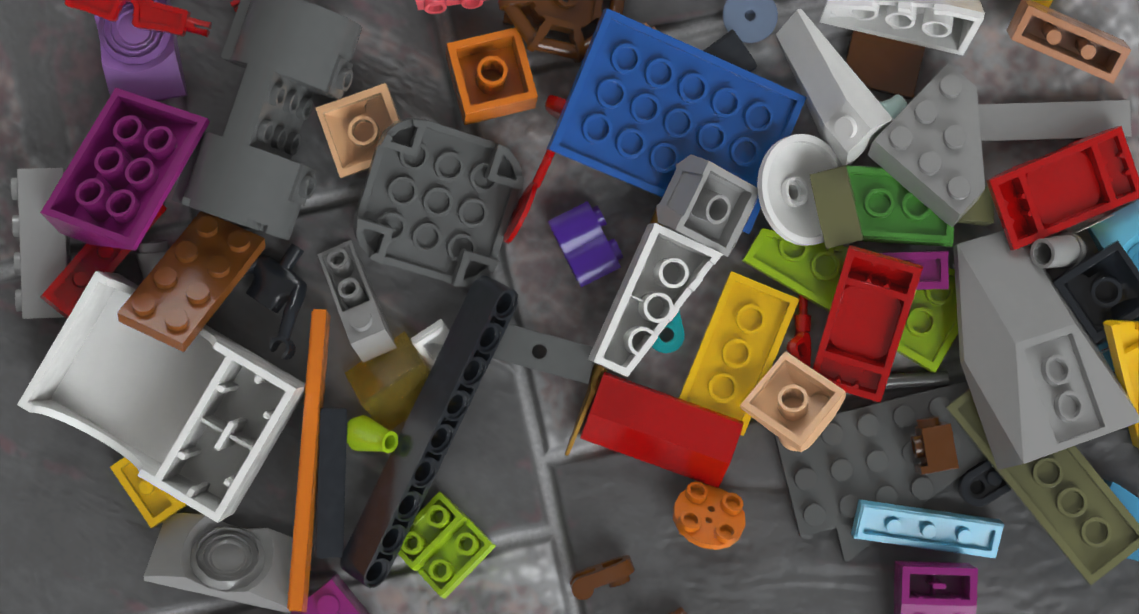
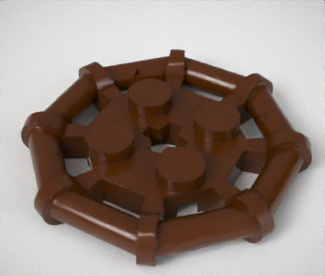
[498,0,625,63]

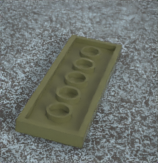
[945,389,1139,585]

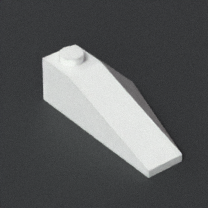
[820,0,985,56]
[776,9,894,166]

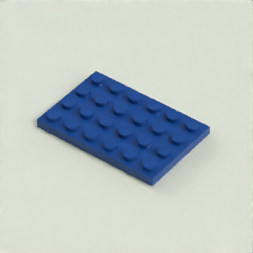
[547,8,807,234]

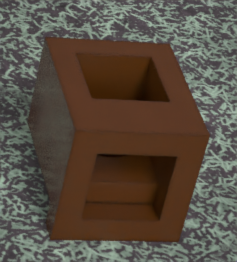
[911,416,959,475]

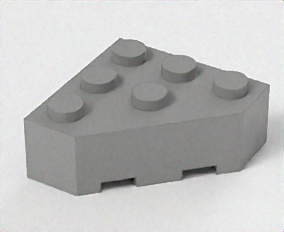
[867,63,985,227]

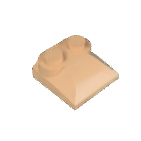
[316,83,400,178]
[740,351,846,452]

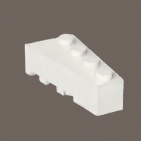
[588,223,723,377]

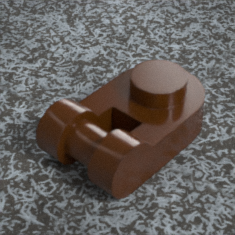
[569,555,635,600]

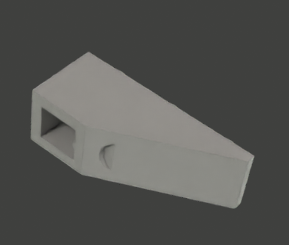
[317,240,397,363]

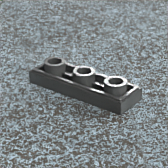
[493,324,594,384]

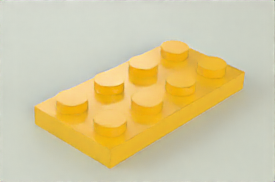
[678,271,799,436]

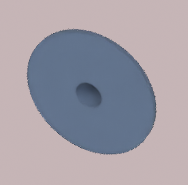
[723,0,778,43]

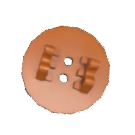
[673,481,746,550]

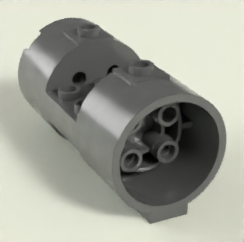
[172,0,363,240]

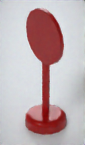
[503,95,566,244]

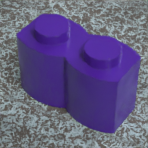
[547,201,624,288]

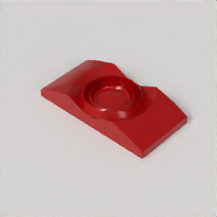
[986,126,1139,250]
[813,245,923,403]

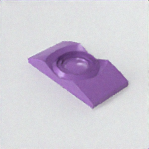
[94,0,188,101]

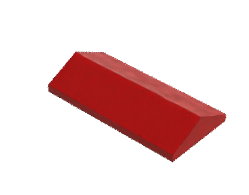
[580,372,744,488]

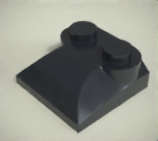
[1053,240,1139,343]

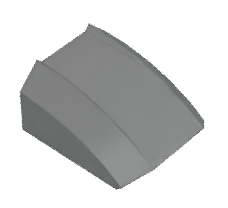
[656,154,758,257]

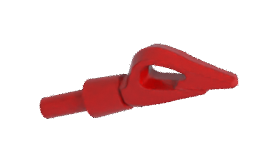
[786,295,811,368]

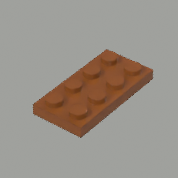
[117,211,266,352]

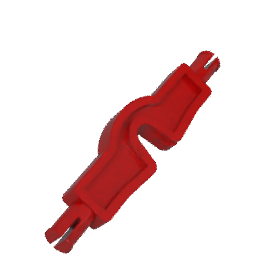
[65,0,212,37]

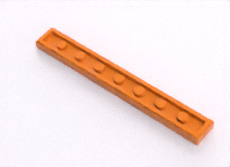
[287,309,331,612]

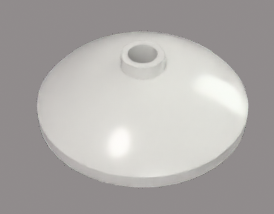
[757,134,843,246]

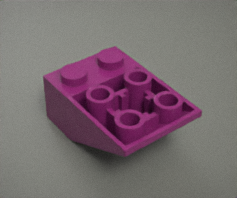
[893,561,978,614]

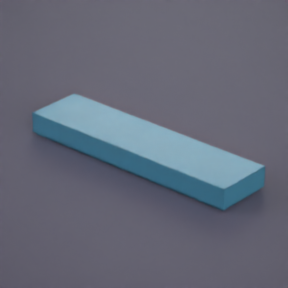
[851,499,1004,558]

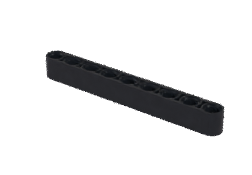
[340,276,518,588]

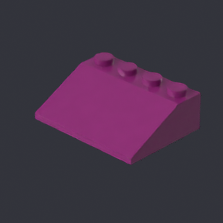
[40,87,210,250]

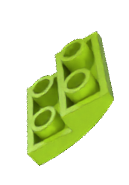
[398,491,496,599]

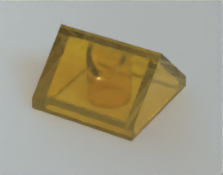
[345,331,431,431]

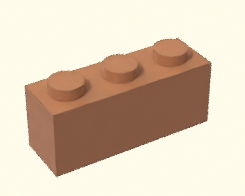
[1006,0,1131,84]

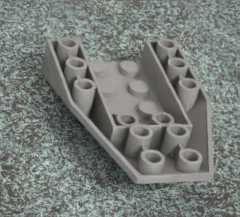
[953,230,1139,470]

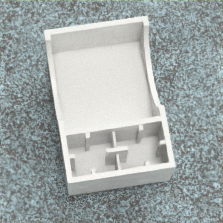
[17,271,306,523]

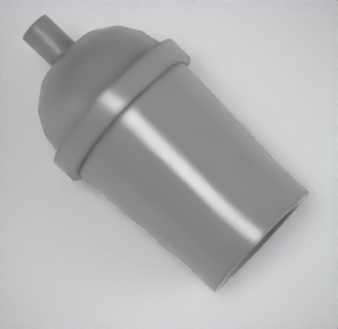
[1030,232,1088,269]

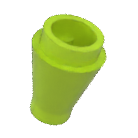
[347,415,398,453]

